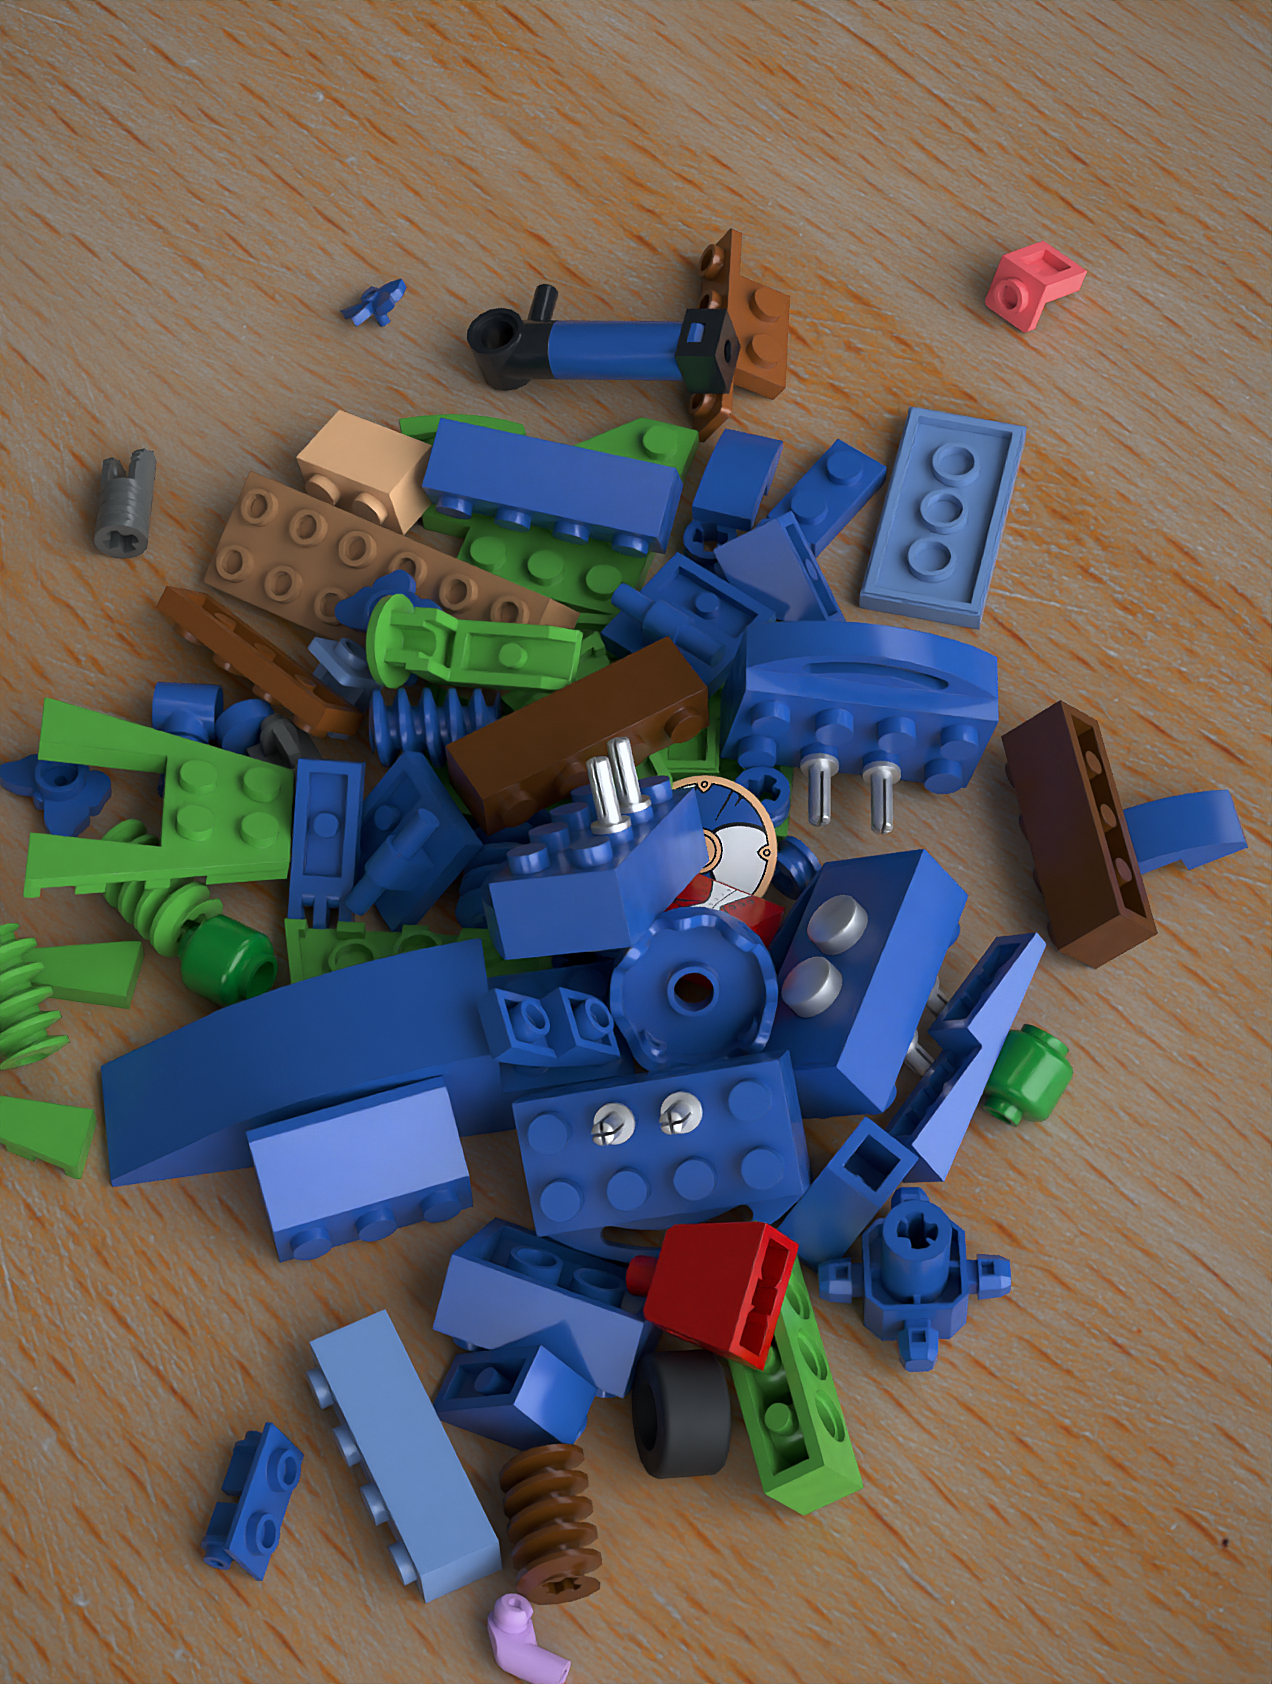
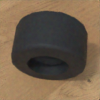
[632,1349,731,1479]

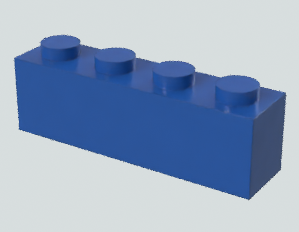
[422,418,683,558]

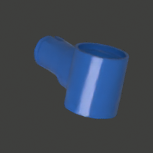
[152,681,224,798]

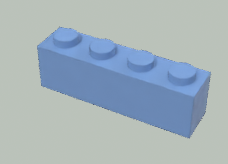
[305,1309,503,1603]

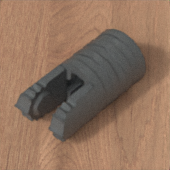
[94,448,157,559]

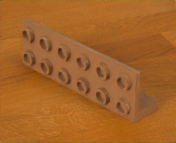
[204,470,580,714]

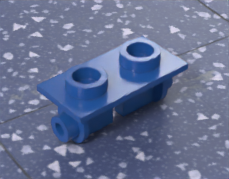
[201,1422,304,1581]

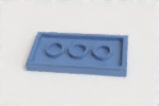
[859,406,1027,630]

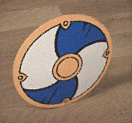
[672,775,777,898]

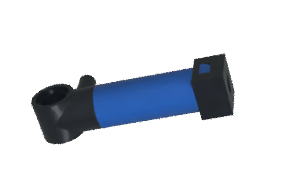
[467,284,741,394]

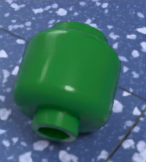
[178,915,278,1008]
[982,1024,1073,1127]

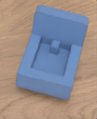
[307,637,384,740]

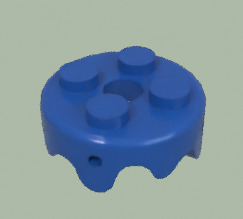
[610,907,778,1071]

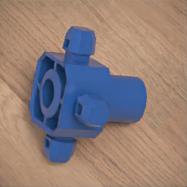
[818,1187,1011,1372]

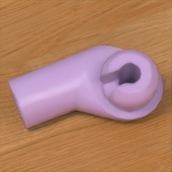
[487,1594,571,1684]

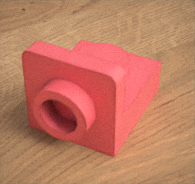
[985,241,1087,333]

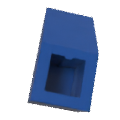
[776,1116,919,1275]

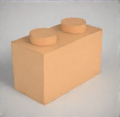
[296,410,433,536]

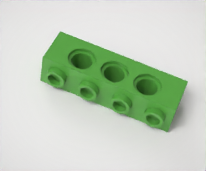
[728,1220,864,1516]

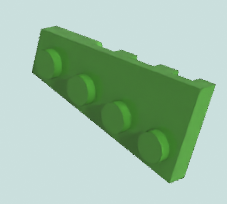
[284,918,553,984]

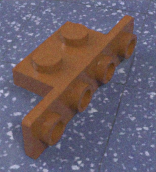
[689,228,790,443]

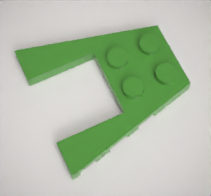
[23,698,294,898]
[0,940,145,1179]

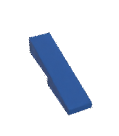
[884,932,1046,1183]

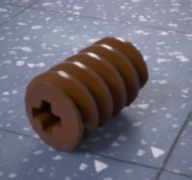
[498,1443,602,1605]

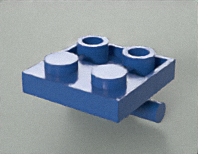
[600,552,776,700]
[344,751,483,933]

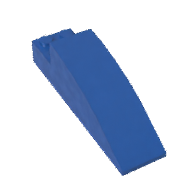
[101,938,635,1187]

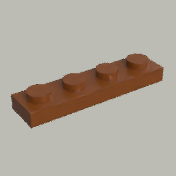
[156,586,365,738]

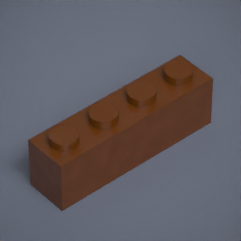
[445,636,709,837]
[1001,700,1158,969]

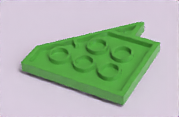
[422,417,699,615]

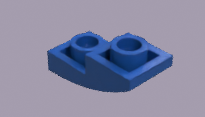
[692,428,783,532]
[1123,789,1248,875]
[476,987,621,1067]

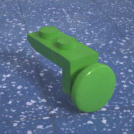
[365,594,583,694]

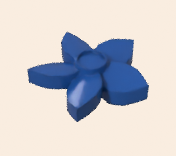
[340,279,407,327]

